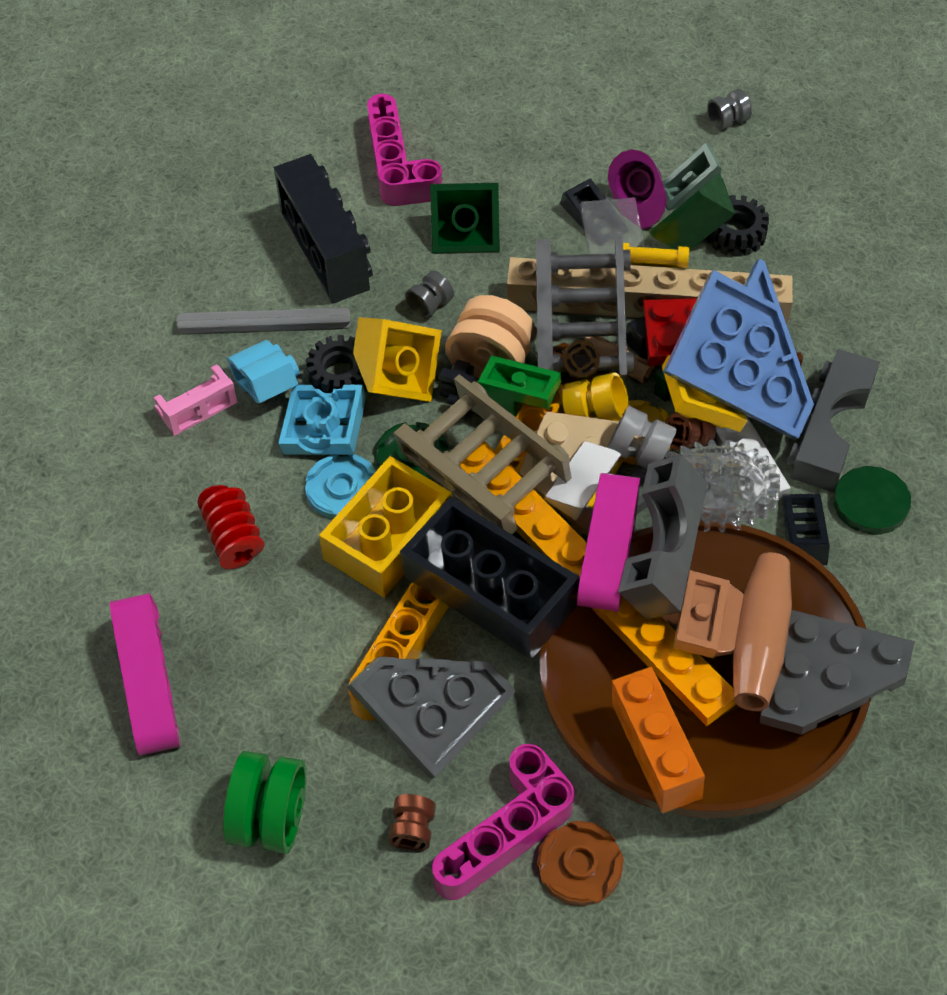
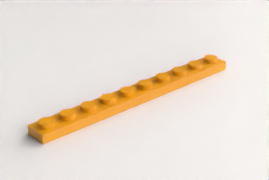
[460,441,735,726]

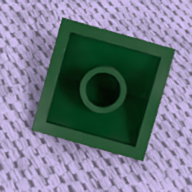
[649,174,735,251]
[430,183,500,253]

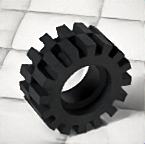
[707,195,769,257]
[306,335,367,393]

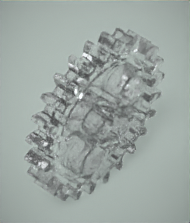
[668,440,780,533]

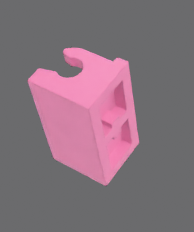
[153,364,238,436]

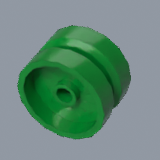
[223,751,307,854]

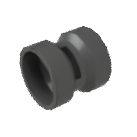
[707,89,752,130]
[405,271,454,319]

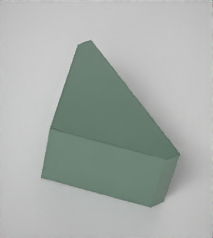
[663,143,722,210]

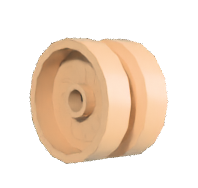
[445,295,537,378]

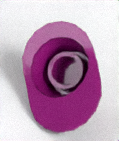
[608,149,667,229]

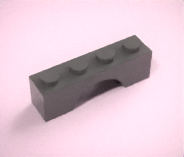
[787,349,880,492]
[618,454,708,620]

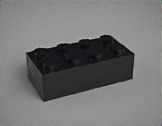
[273,154,373,304]
[400,497,580,659]

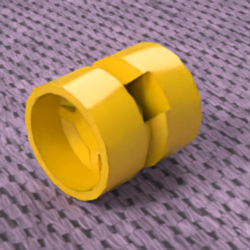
[562,372,629,421]

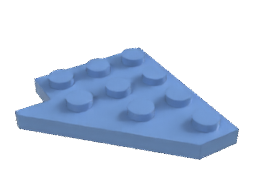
[663,259,814,439]

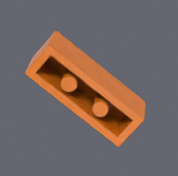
[612,666,705,814]

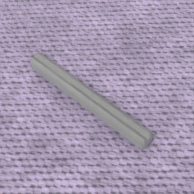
[176,307,351,334]

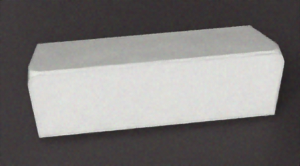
[544,441,621,520]

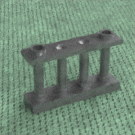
[536,237,634,386]

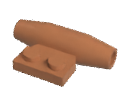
[673,552,792,711]

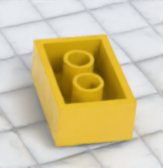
[319,456,452,598]

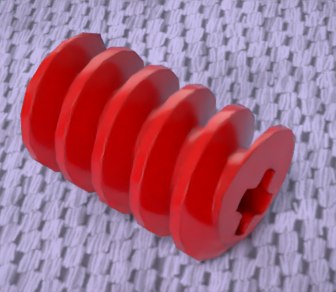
[197,485,265,570]

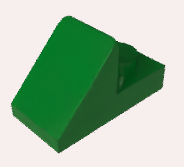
[477,355,561,417]

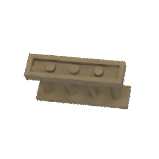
[394,374,572,534]

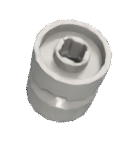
[607,405,677,469]

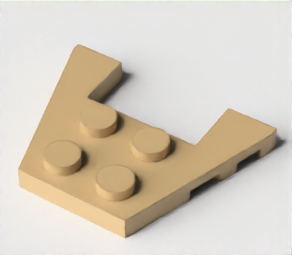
[518,411,643,537]

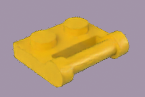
[623,243,689,269]

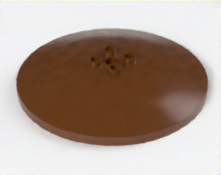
[540,520,871,818]

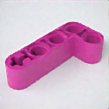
[367,94,443,206]
[577,473,640,612]
[109,593,181,756]
[432,744,574,900]

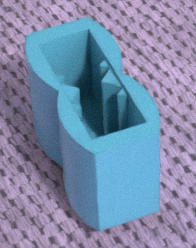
[226,340,300,404]

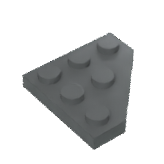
[760,610,915,735]
[347,657,516,778]

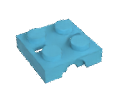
[278,384,367,455]

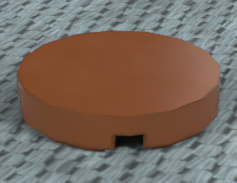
[537,820,624,907]

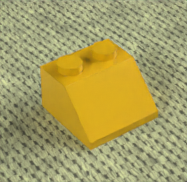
[353,317,442,402]

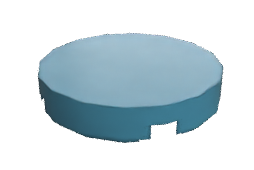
[305,454,376,519]

